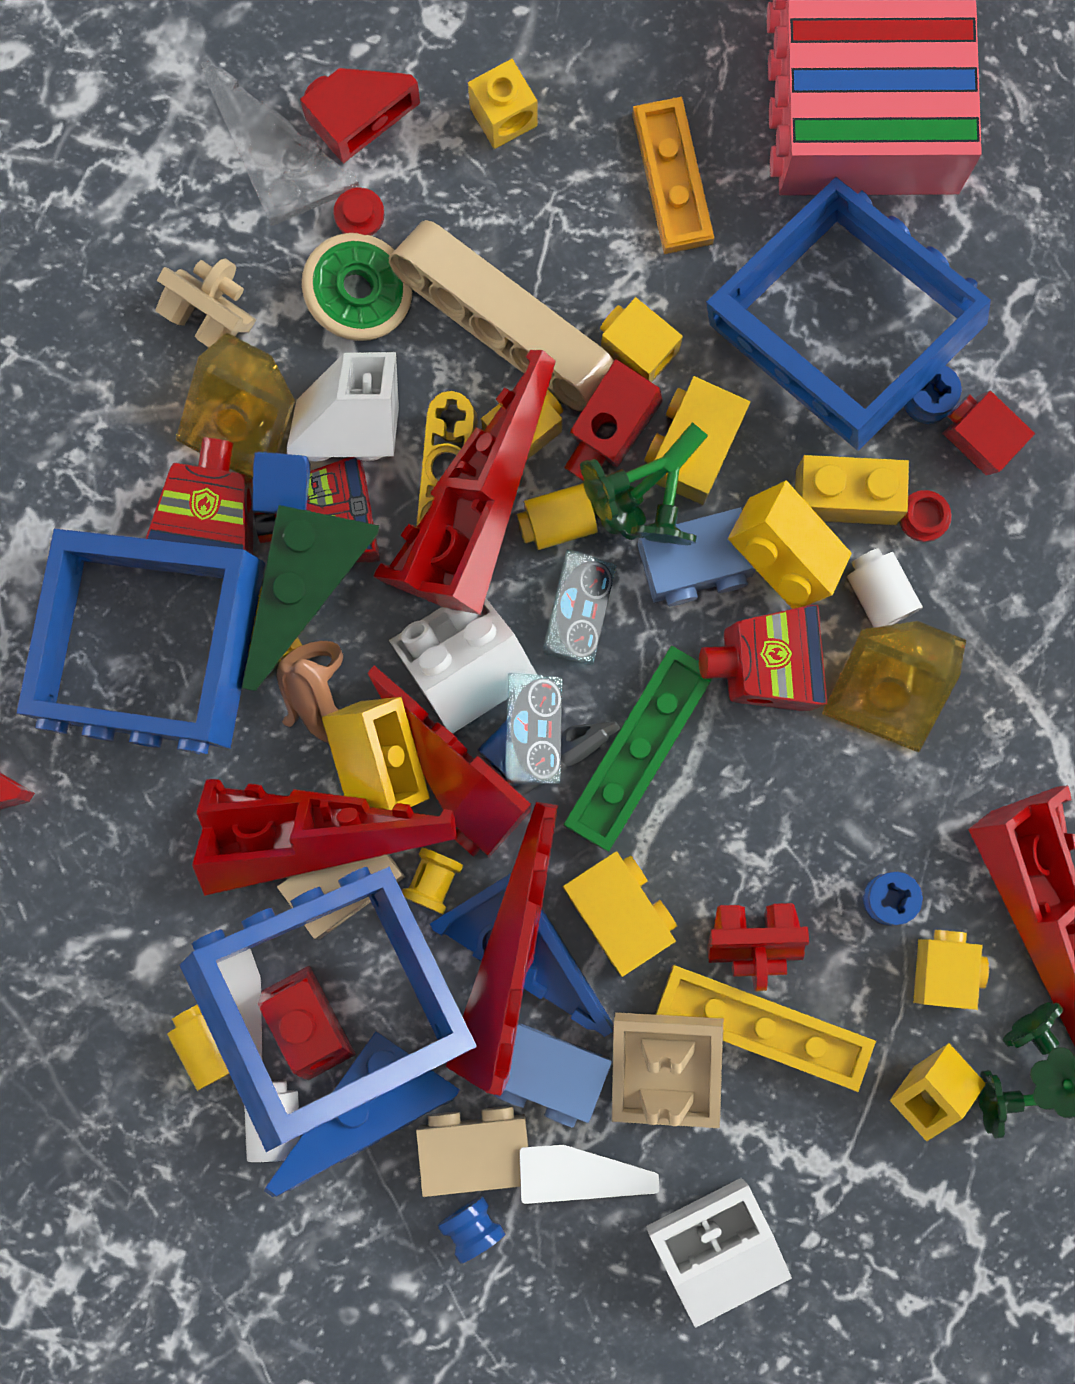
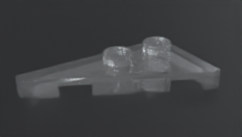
[200,60,360,226]

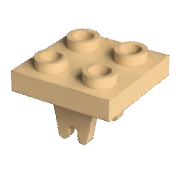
[612,1013,724,1128]

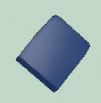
[253,452,311,514]

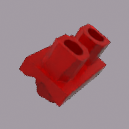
[707,903,809,992]

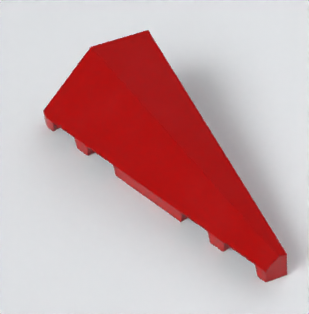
[374,350,556,615]
[192,779,456,896]
[968,785,1075,1046]
[446,802,558,1096]

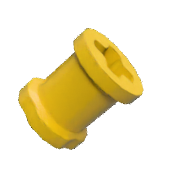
[402,847,463,914]

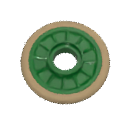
[302,233,412,341]

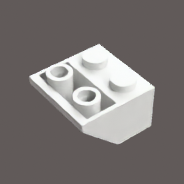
[287,352,399,462]
[389,598,539,734]
[646,1178,792,1328]

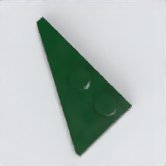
[242,505,380,691]

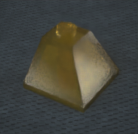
[175,333,295,480]
[822,621,966,752]

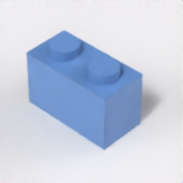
[637,507,756,607]
[494,1022,612,1127]

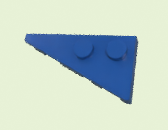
[430,873,614,1037]
[264,1031,460,1197]

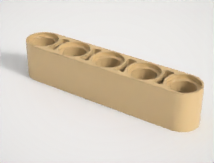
[388,220,614,411]

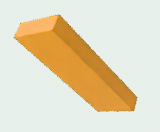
[632,97,714,254]

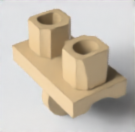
[155,258,257,351]

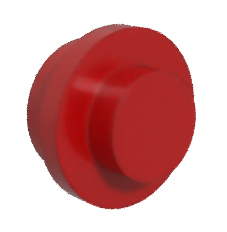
[334,187,385,236]
[899,490,952,542]

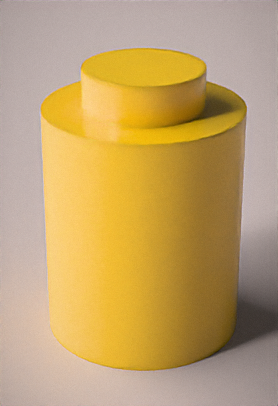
[516,483,598,550]
[167,1004,230,1091]

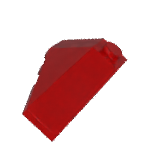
[367,665,531,857]

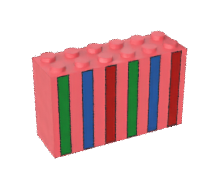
[767,0,982,195]

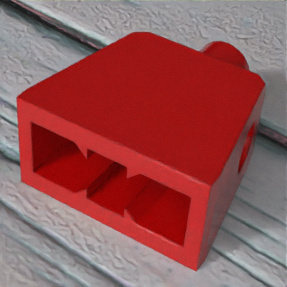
[563,359,663,481]
[258,965,356,1081]

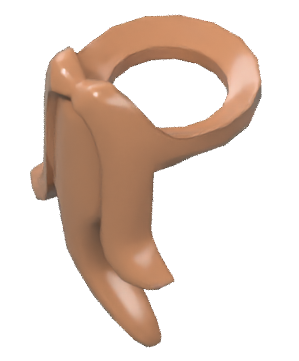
[276,641,343,744]

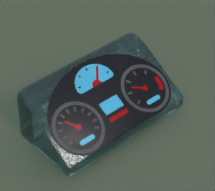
[543,549,617,666]
[506,673,562,785]

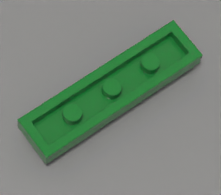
[563,645,713,853]

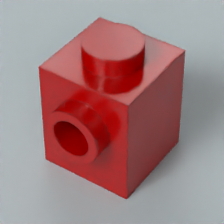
[942,390,1035,476]

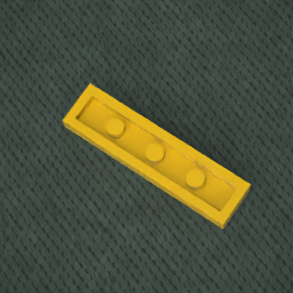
[655,965,876,1092]

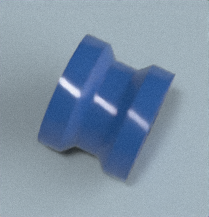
[904,366,962,424]
[862,872,923,926]
[437,1196,506,1264]

